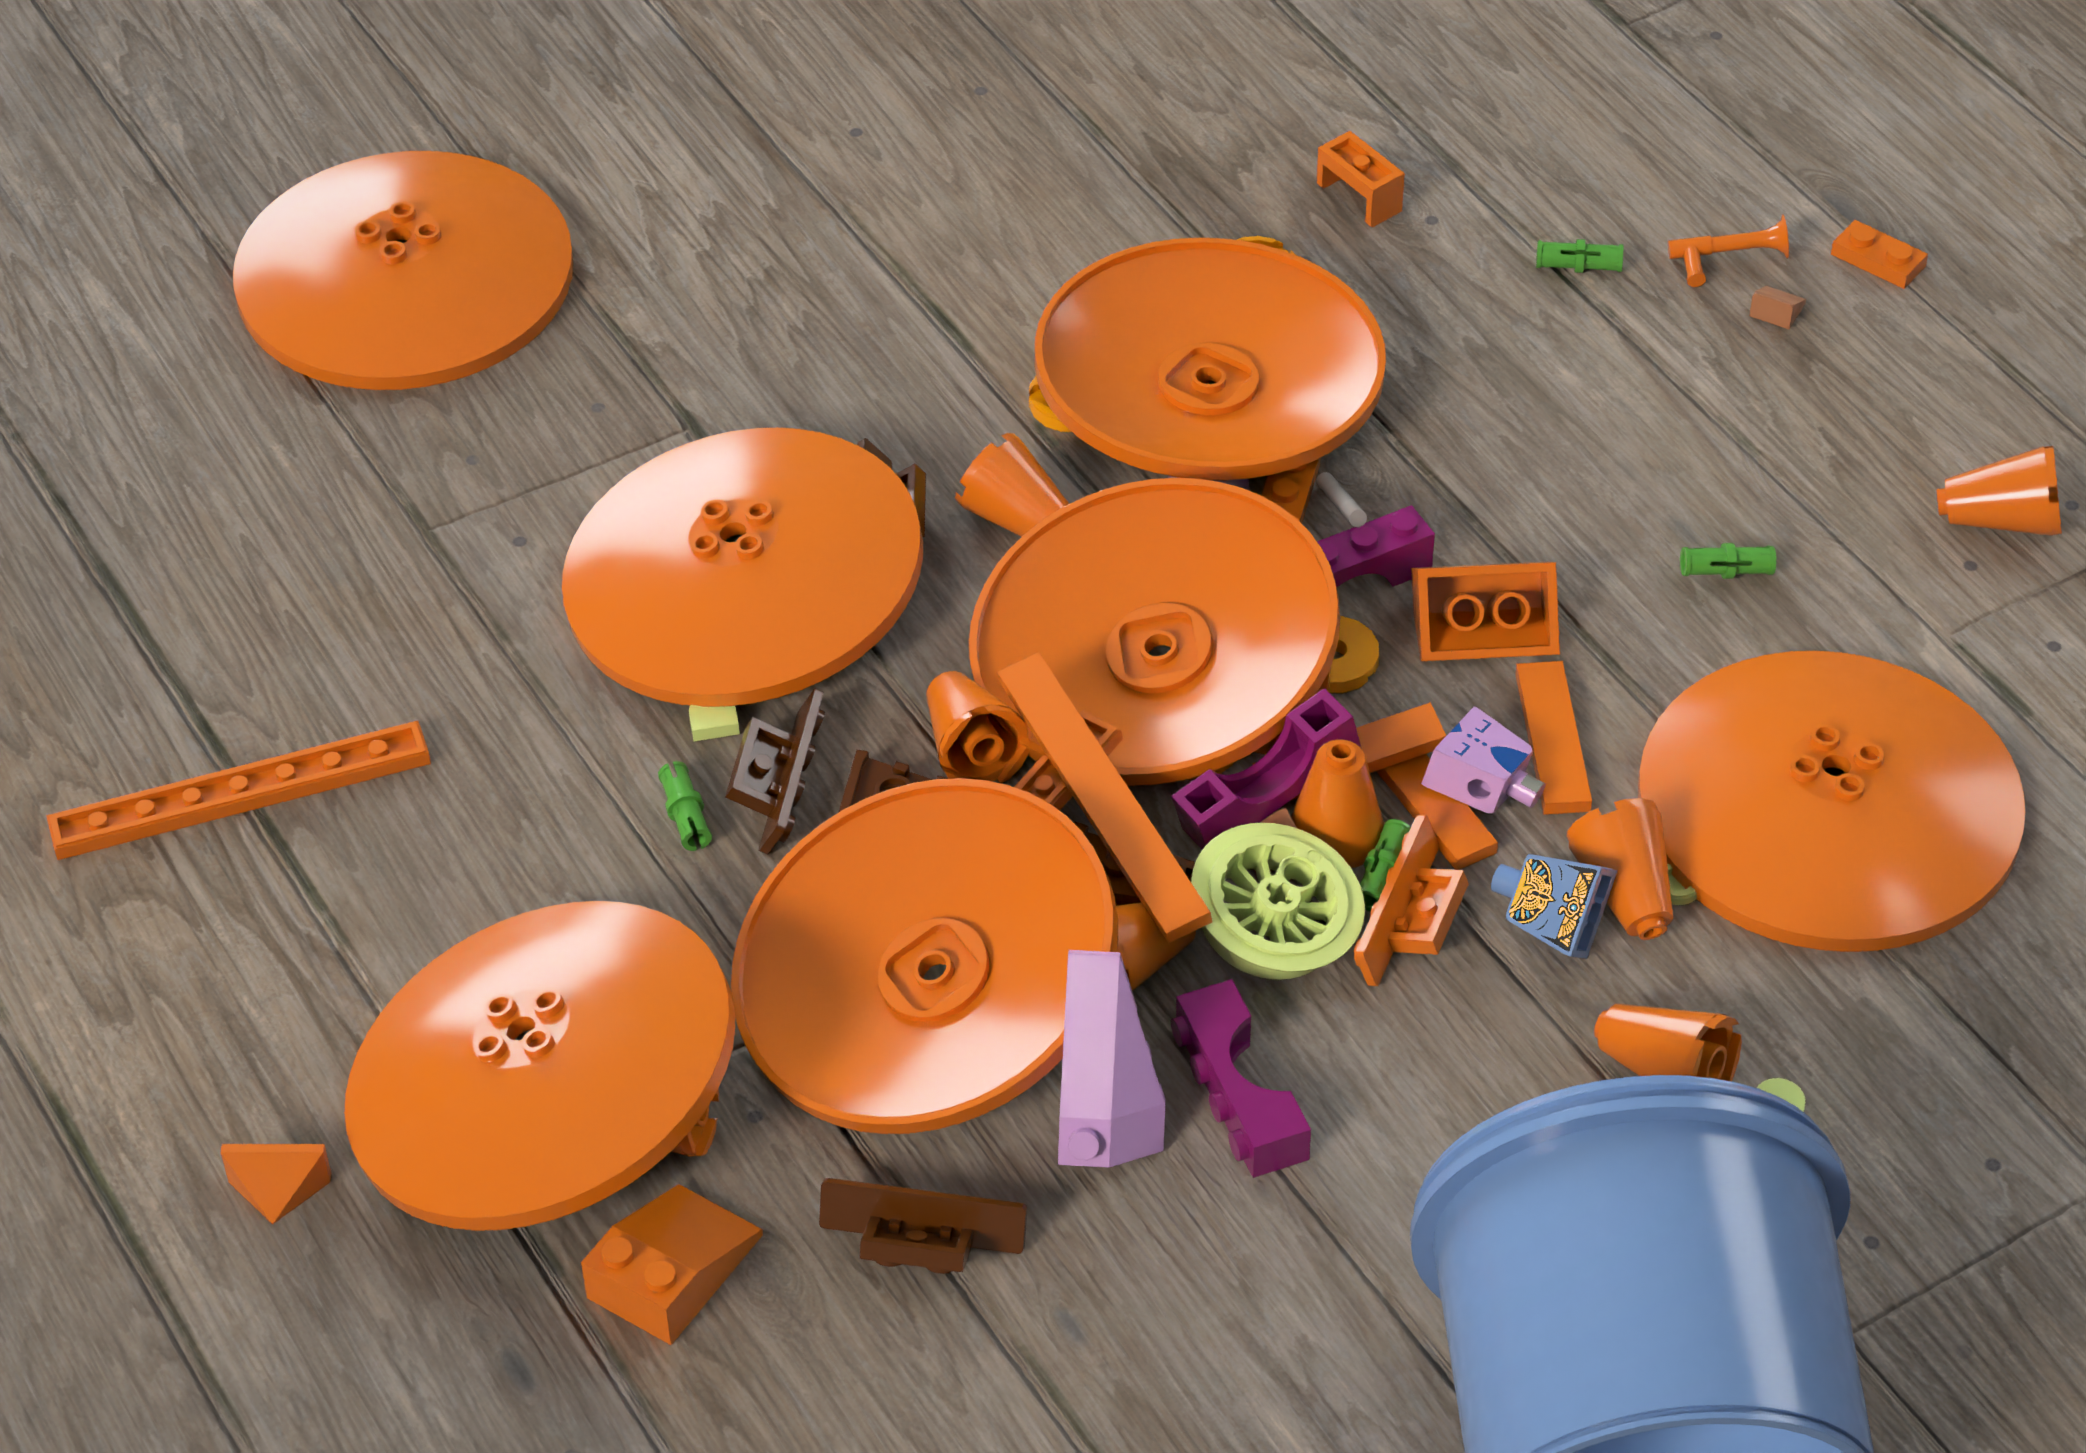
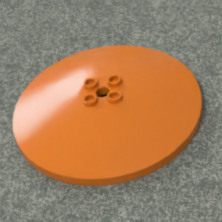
[233,151,573,390]
[1034,238,1386,480]
[562,427,923,707]
[969,478,1340,786]
[1638,651,2026,952]
[731,778,1118,1134]
[344,901,735,1231]

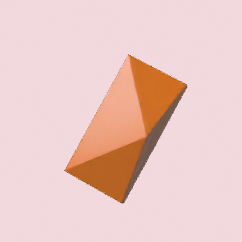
[220,1144,332,1224]

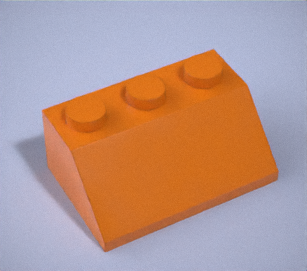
[1411,561,1560,661]

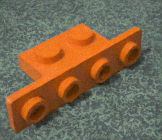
[1354,815,1469,986]

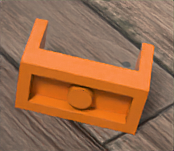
[1317,131,1405,227]

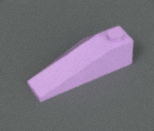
[1058,950,1166,1168]

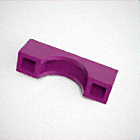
[1317,505,1435,588]
[1171,688,1362,850]
[1171,979,1311,1178]

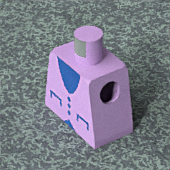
[1421,706,1546,813]

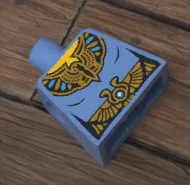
[1491,854,1617,959]

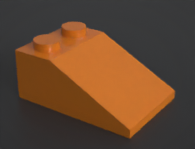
[581,1184,763,1345]

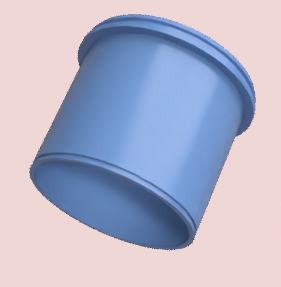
[1410,1075,1874,1453]

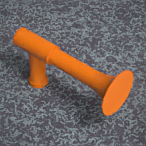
[1668,214,1789,287]

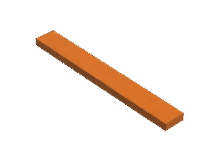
[997,652,1212,944]
[46,720,431,860]

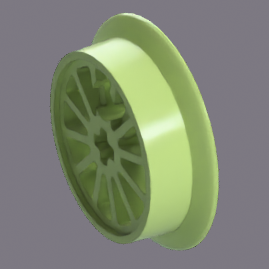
[1191,823,1365,980]

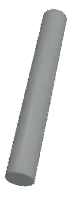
[1316,472,1367,527]

